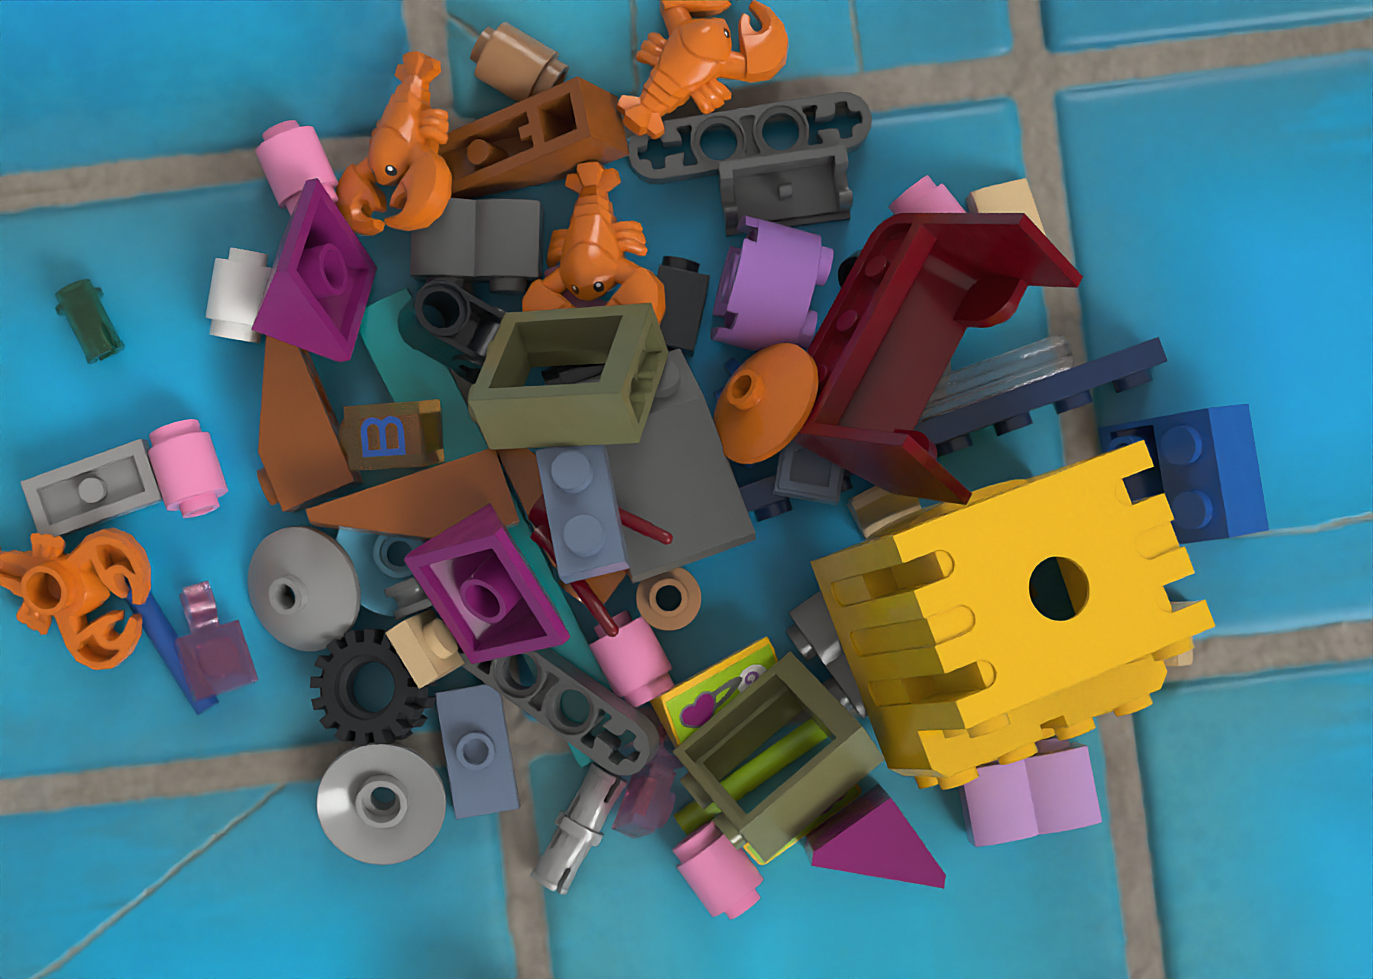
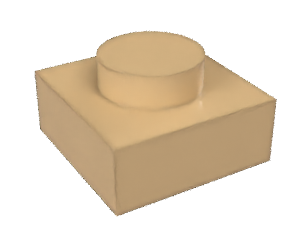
[385,609,465,689]

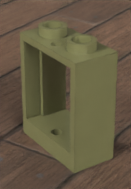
[468,303,669,450]
[672,651,885,862]

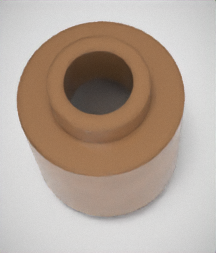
[470,21,569,102]
[636,567,701,631]

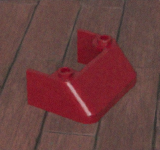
[793,213,1083,505]

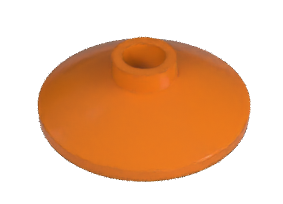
[713,343,819,464]

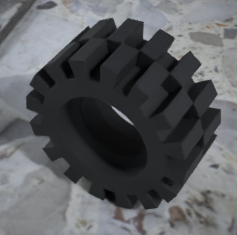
[310,629,437,746]

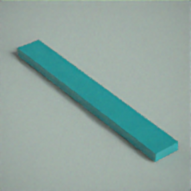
[359,287,636,768]

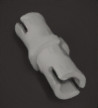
[530,762,628,895]

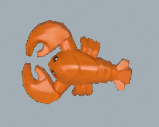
[616,0,789,140]
[335,51,452,236]
[522,162,666,326]
[0,527,151,670]

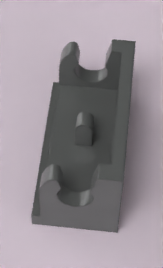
[717,144,853,237]

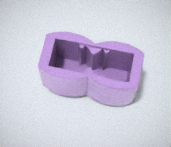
[958,735,1102,847]

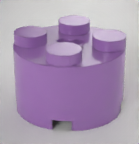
[710,215,834,352]

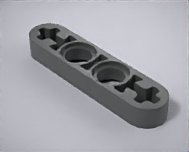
[628,92,872,184]
[457,644,659,776]

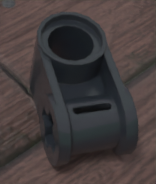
[397,280,508,384]

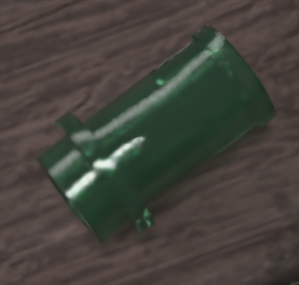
[54,279,125,364]

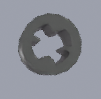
[384,577,434,621]

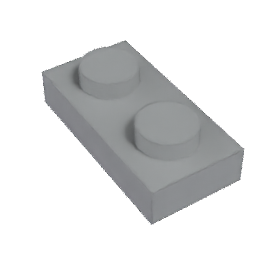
[20,439,163,538]

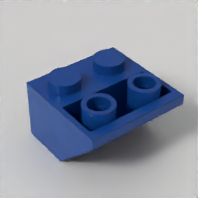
[1098,404,1269,545]

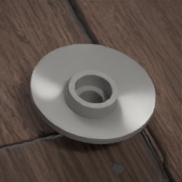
[248,525,361,651]
[316,742,446,865]

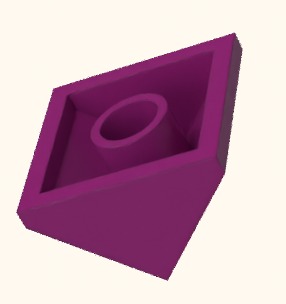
[251,178,377,362]
[404,503,571,664]
[804,784,946,889]

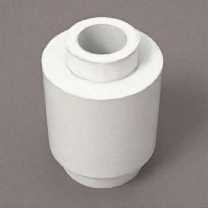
[205,248,272,343]

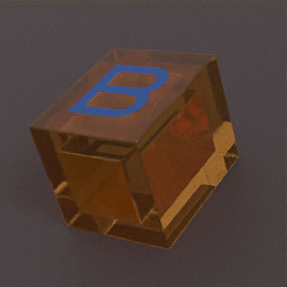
[339,399,445,471]

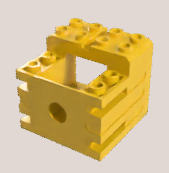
[810,440,1215,790]

